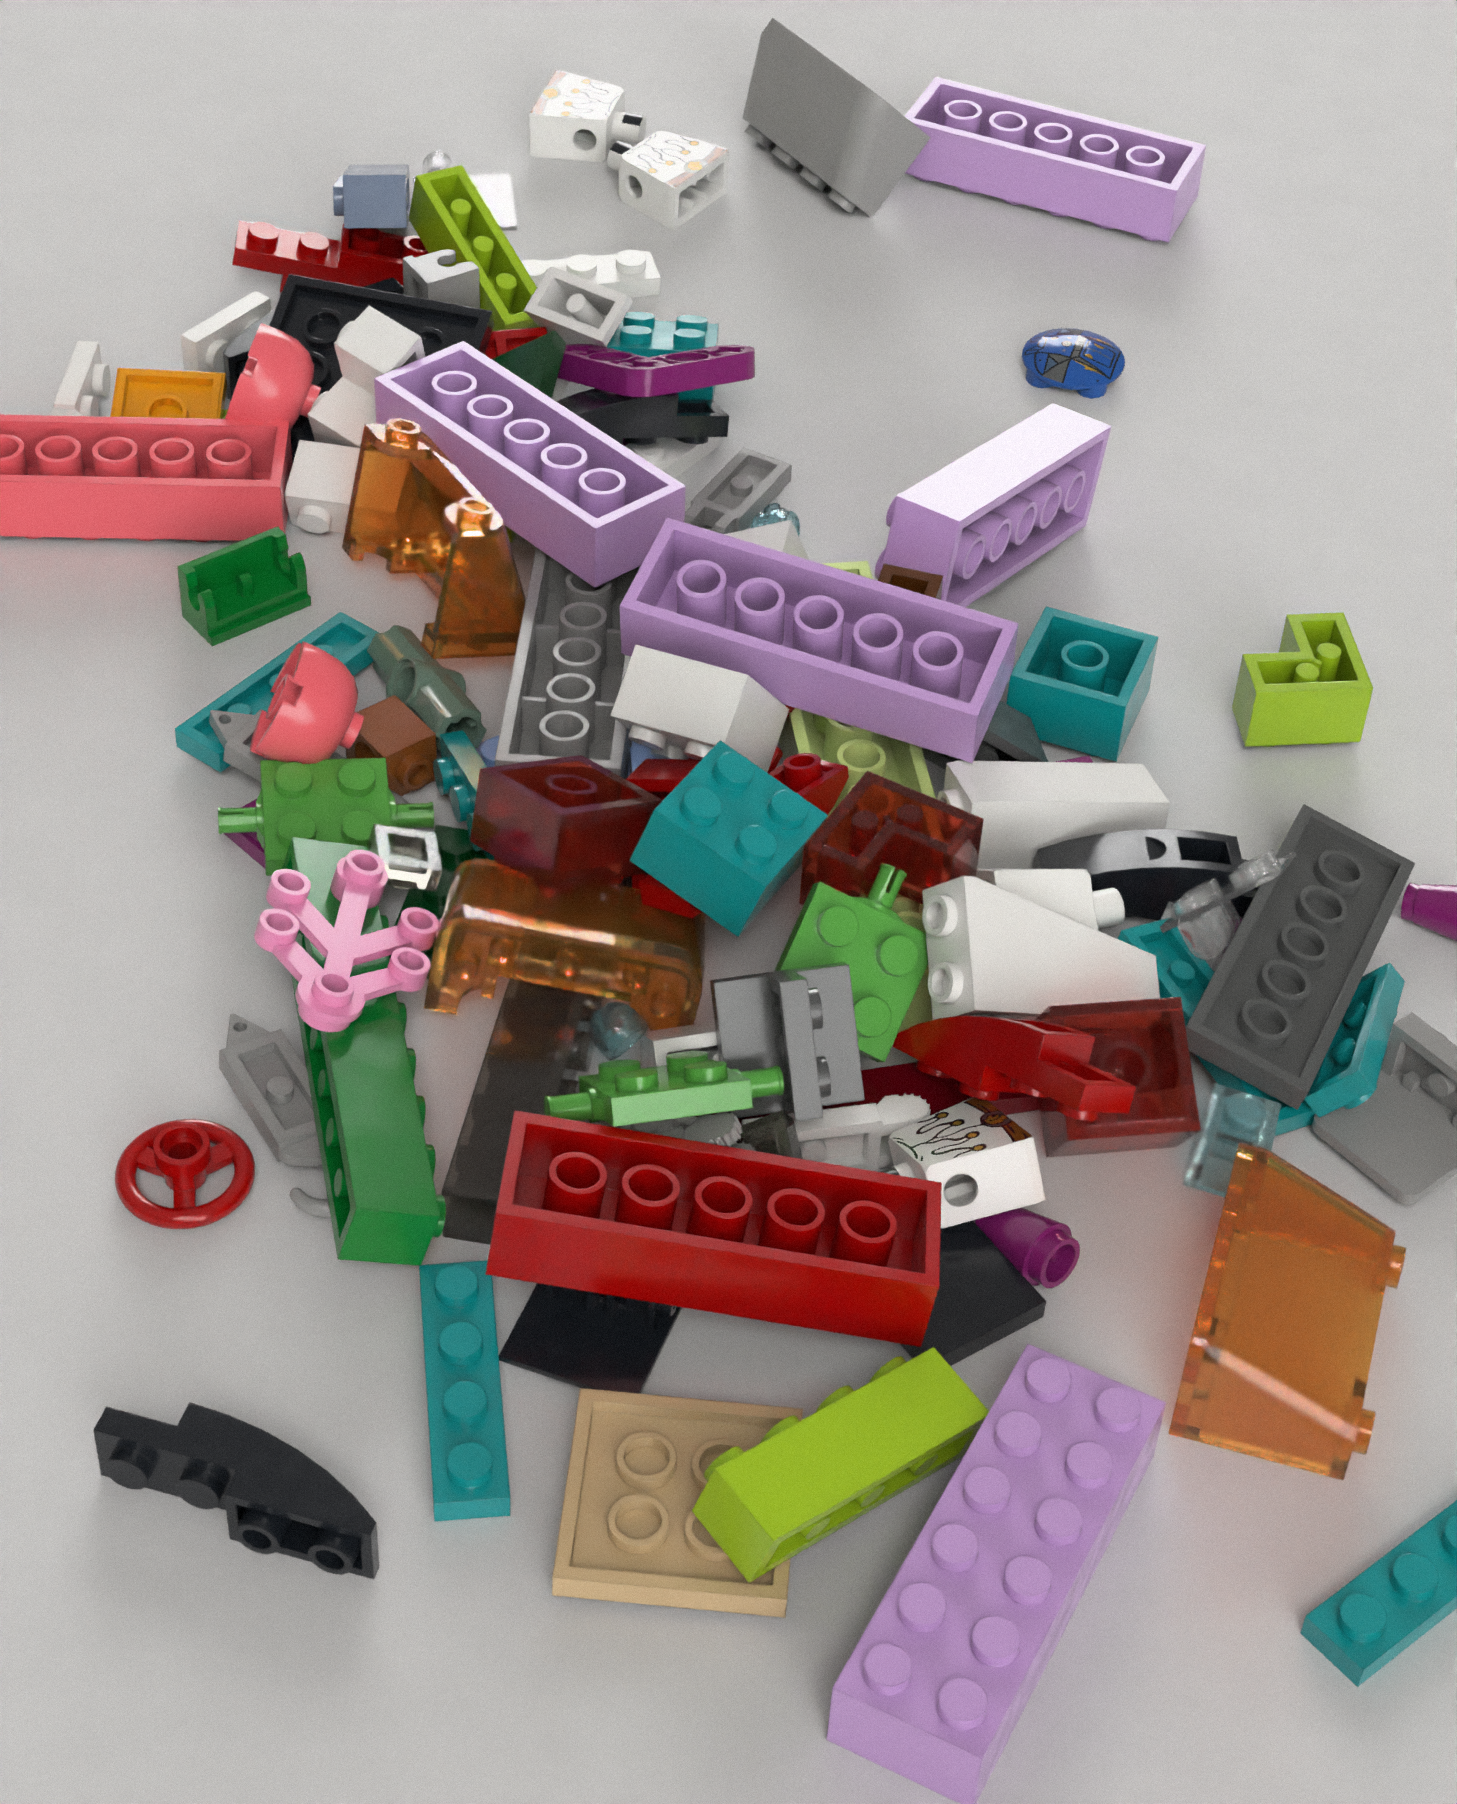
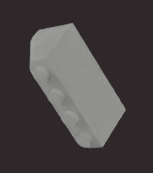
[742,18,931,217]

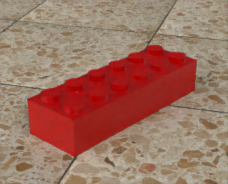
[485,1110,942,1347]

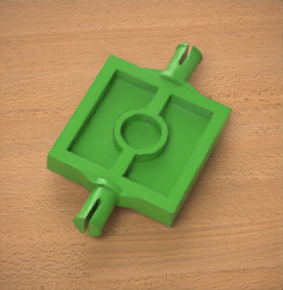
[218,758,434,876]
[774,863,928,1062]
[544,1051,784,1127]

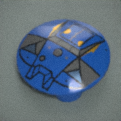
[1022,328,1125,399]

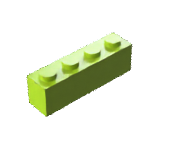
[409,165,539,331]
[692,1347,989,1583]

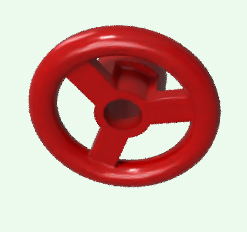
[115,1119,255,1229]

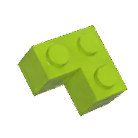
[1232,612,1373,747]

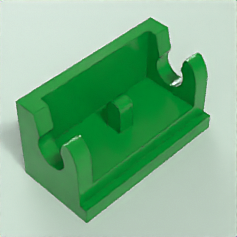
[177,526,311,646]

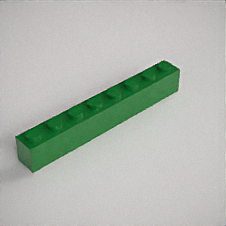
[282,837,446,1266]

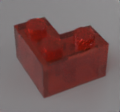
[799,771,984,905]

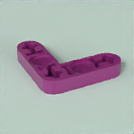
[557,344,755,397]

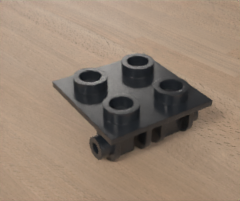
[499,1283,682,1394]

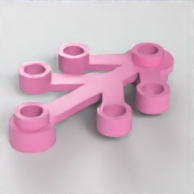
[254,850,439,1032]

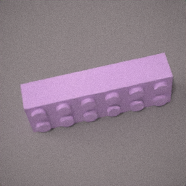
[905,77,1206,242]
[374,341,686,588]
[874,404,1111,607]
[619,517,1019,763]
[826,1344,1166,1804]

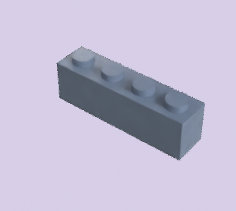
[333,165,410,228]

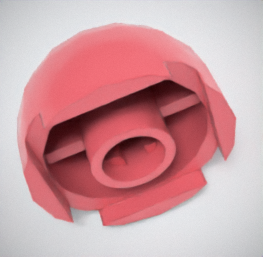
[225,323,321,430]
[250,641,364,764]

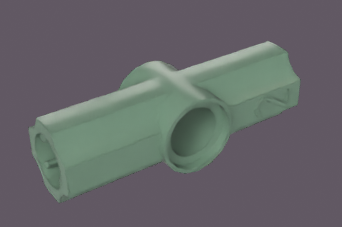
[367,625,487,751]

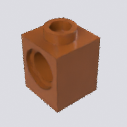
[345,695,437,796]

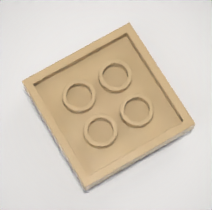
[552,1388,803,1618]

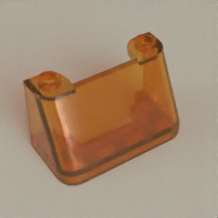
[342,418,526,659]
[424,859,705,1031]
[1168,1142,1406,1480]

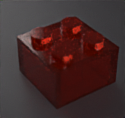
[470,755,663,893]
[1035,997,1201,1157]

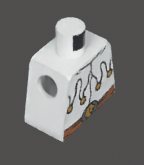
[529,70,647,162]
[607,131,729,231]
[877,1097,1046,1228]

